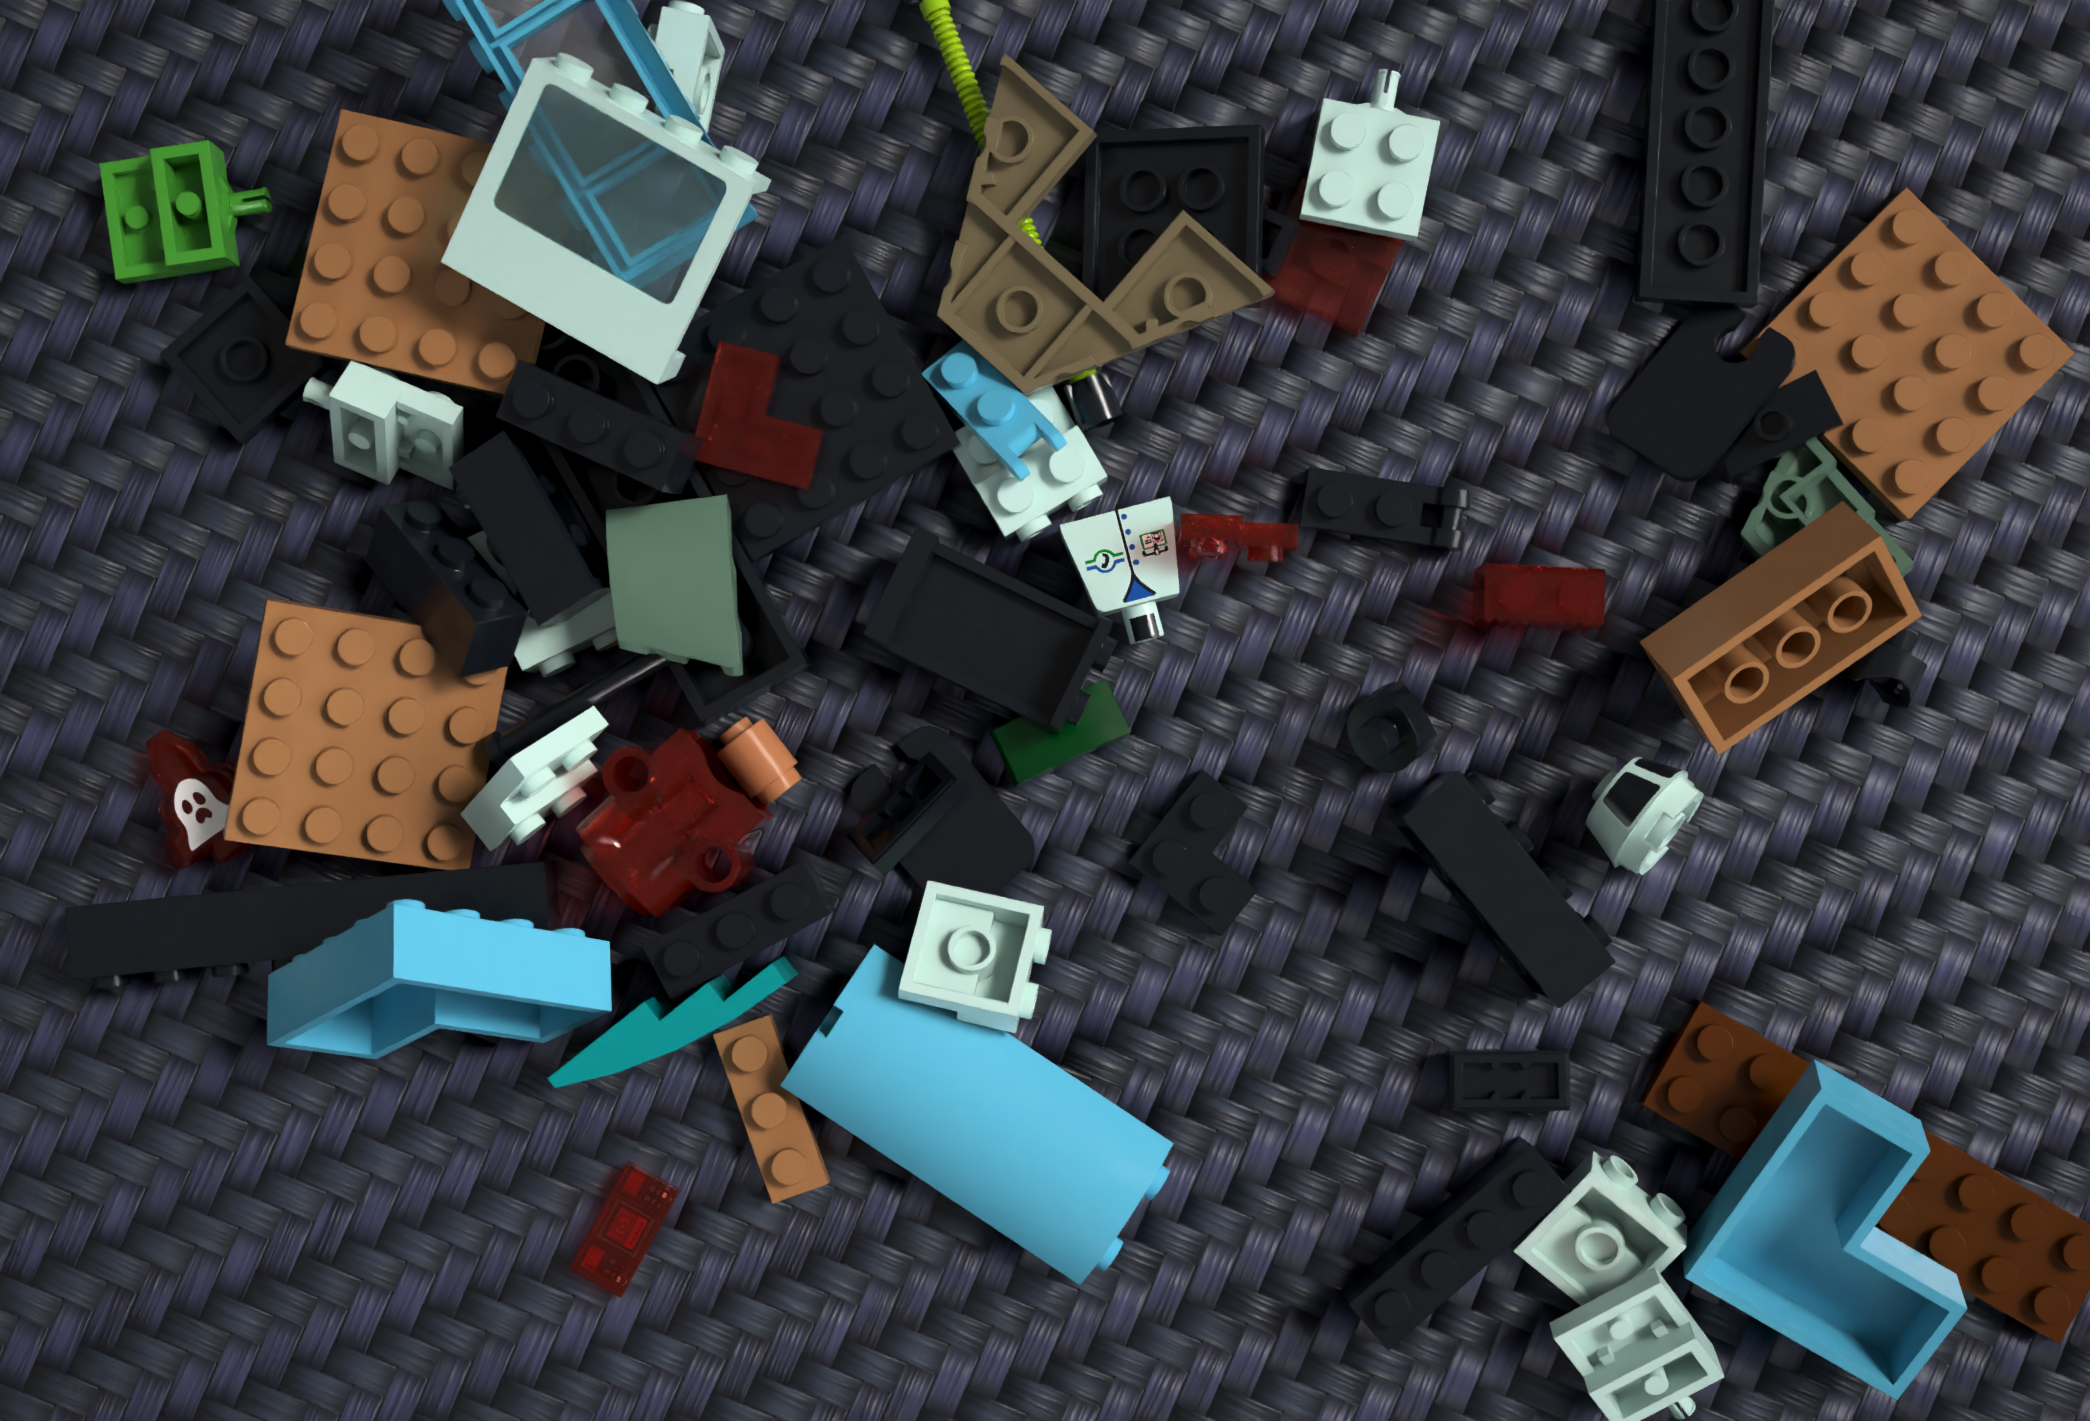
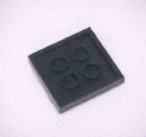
[1082,124,1265,308]

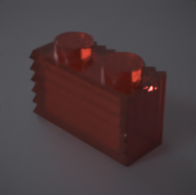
[1472,563,1606,633]

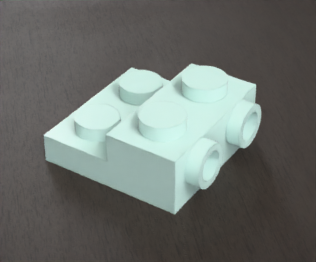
[647,0,725,160]
[953,386,1108,542]
[460,706,609,852]
[898,880,1052,1033]
[1513,1151,1687,1306]

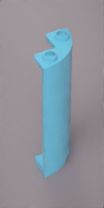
[780,944,1174,1285]

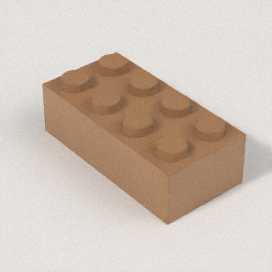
[1640,501,1922,755]

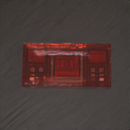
[569,1161,682,1297]

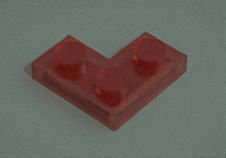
[695,340,824,491]
[1175,513,1299,563]

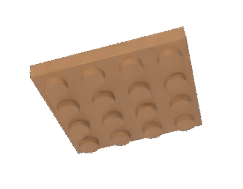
[285,109,582,397]
[1735,187,2075,522]
[223,597,508,870]

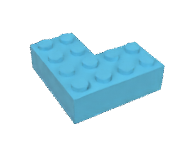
[267,899,612,1060]
[1682,1059,1968,1400]

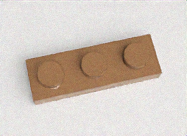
[713,1013,830,1204]

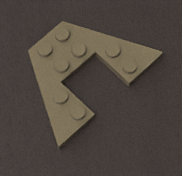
[937,53,1275,395]

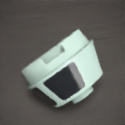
[1585,757,1704,875]

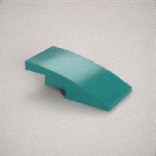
[547,956,798,1088]

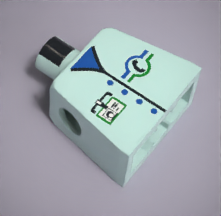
[1060,496,1179,644]

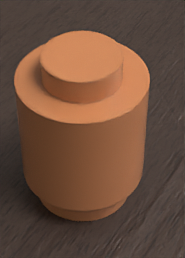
[716,716,802,807]

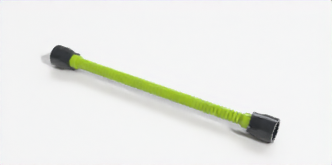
[908,0,1124,433]

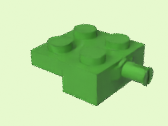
[99,140,272,284]

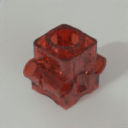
[575,728,776,917]

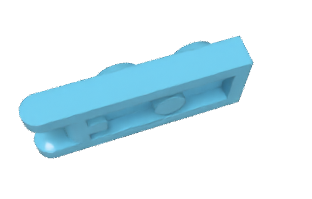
[921,339,1067,482]

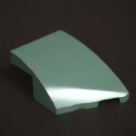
[1741,438,1914,577]
[606,495,743,676]

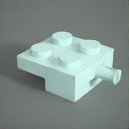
[1299,69,1440,242]
[303,360,464,490]
[1549,1267,1724,1421]

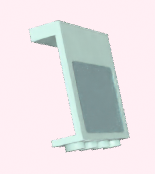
[441,52,771,385]

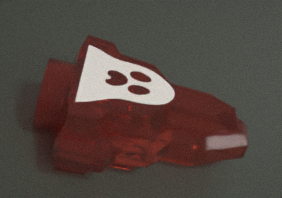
[146,729,254,871]

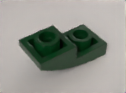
[991,679,1131,787]

